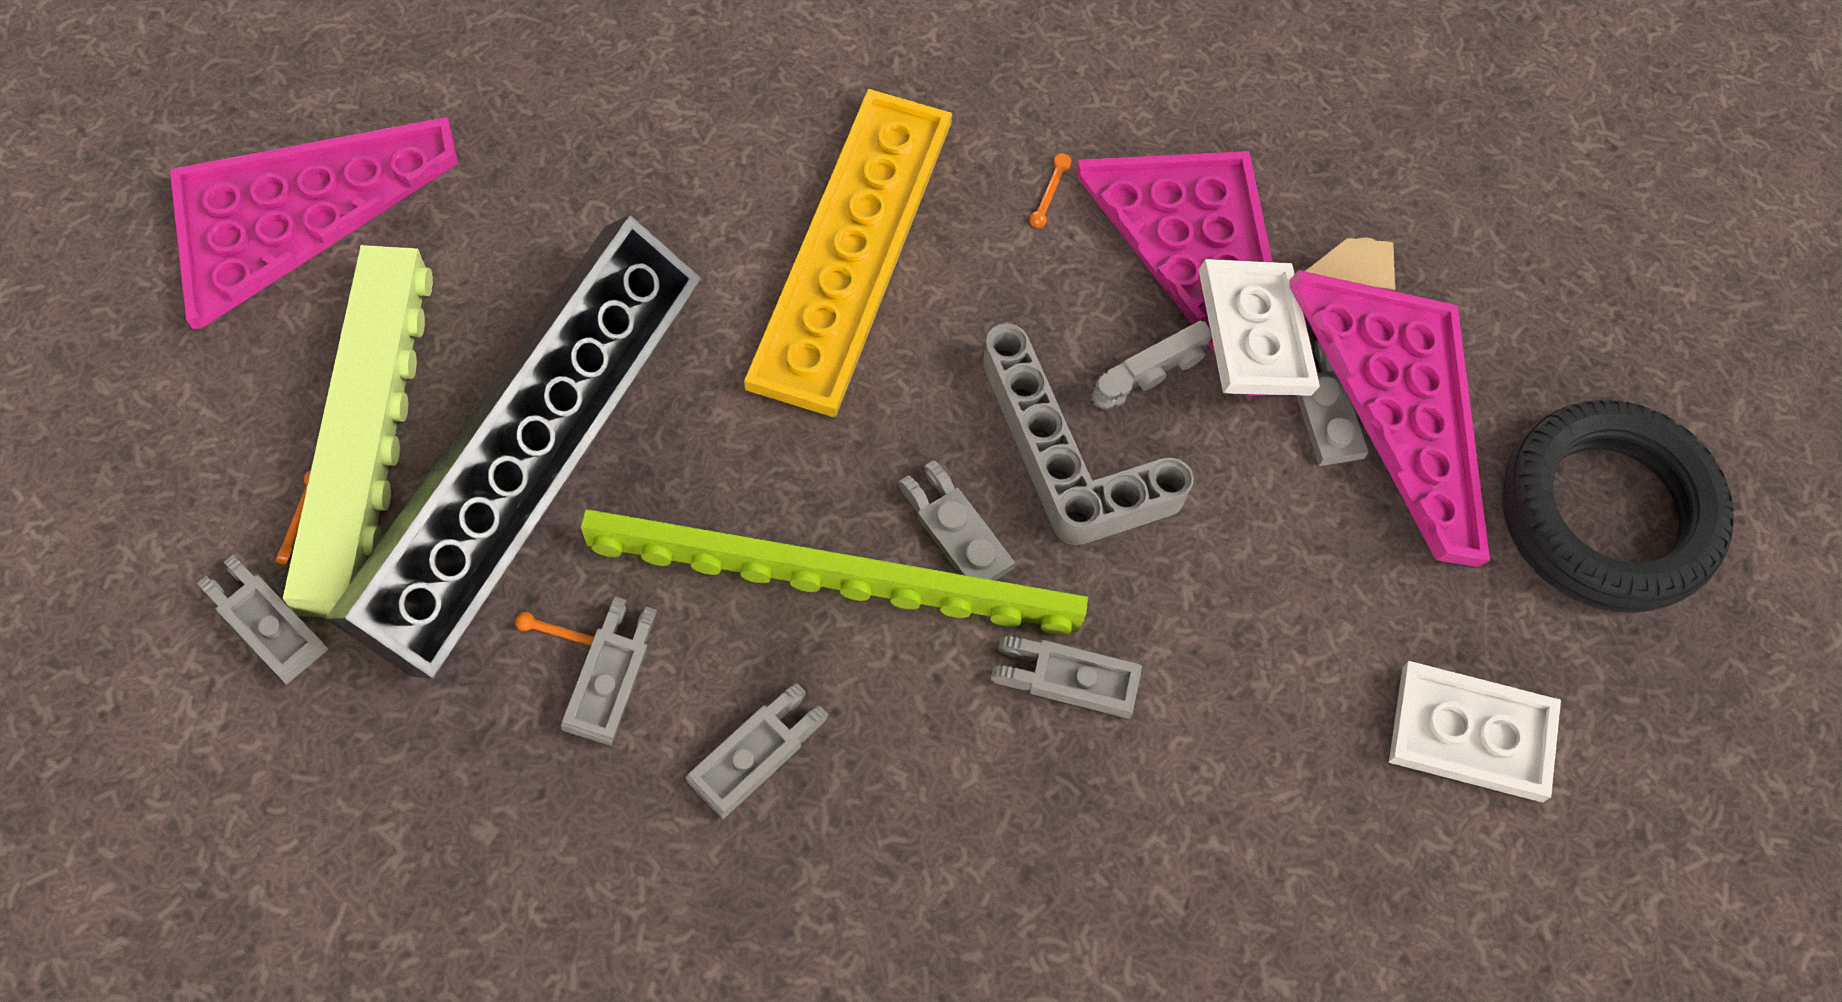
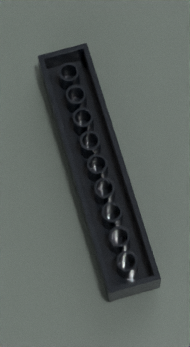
[325,215,701,678]

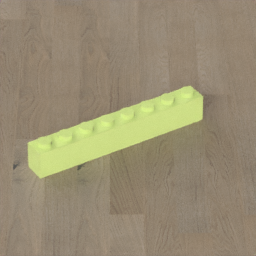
[283,245,433,618]

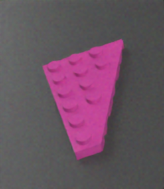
[170,117,459,330]
[1076,151,1273,397]
[1289,270,1490,567]

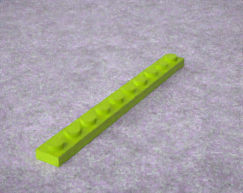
[581,509,1088,636]

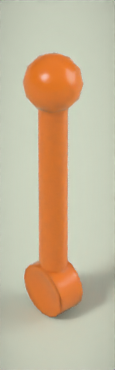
[1029,153,1072,229]
[275,470,311,566]
[514,612,594,646]

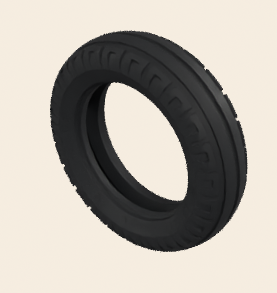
[1502,400,1734,612]

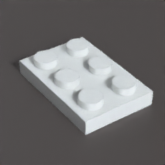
[1199,259,1320,396]
[1389,661,1561,803]

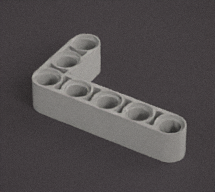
[983,323,1194,545]

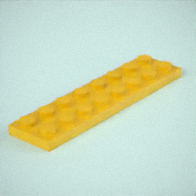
[744,89,952,418]

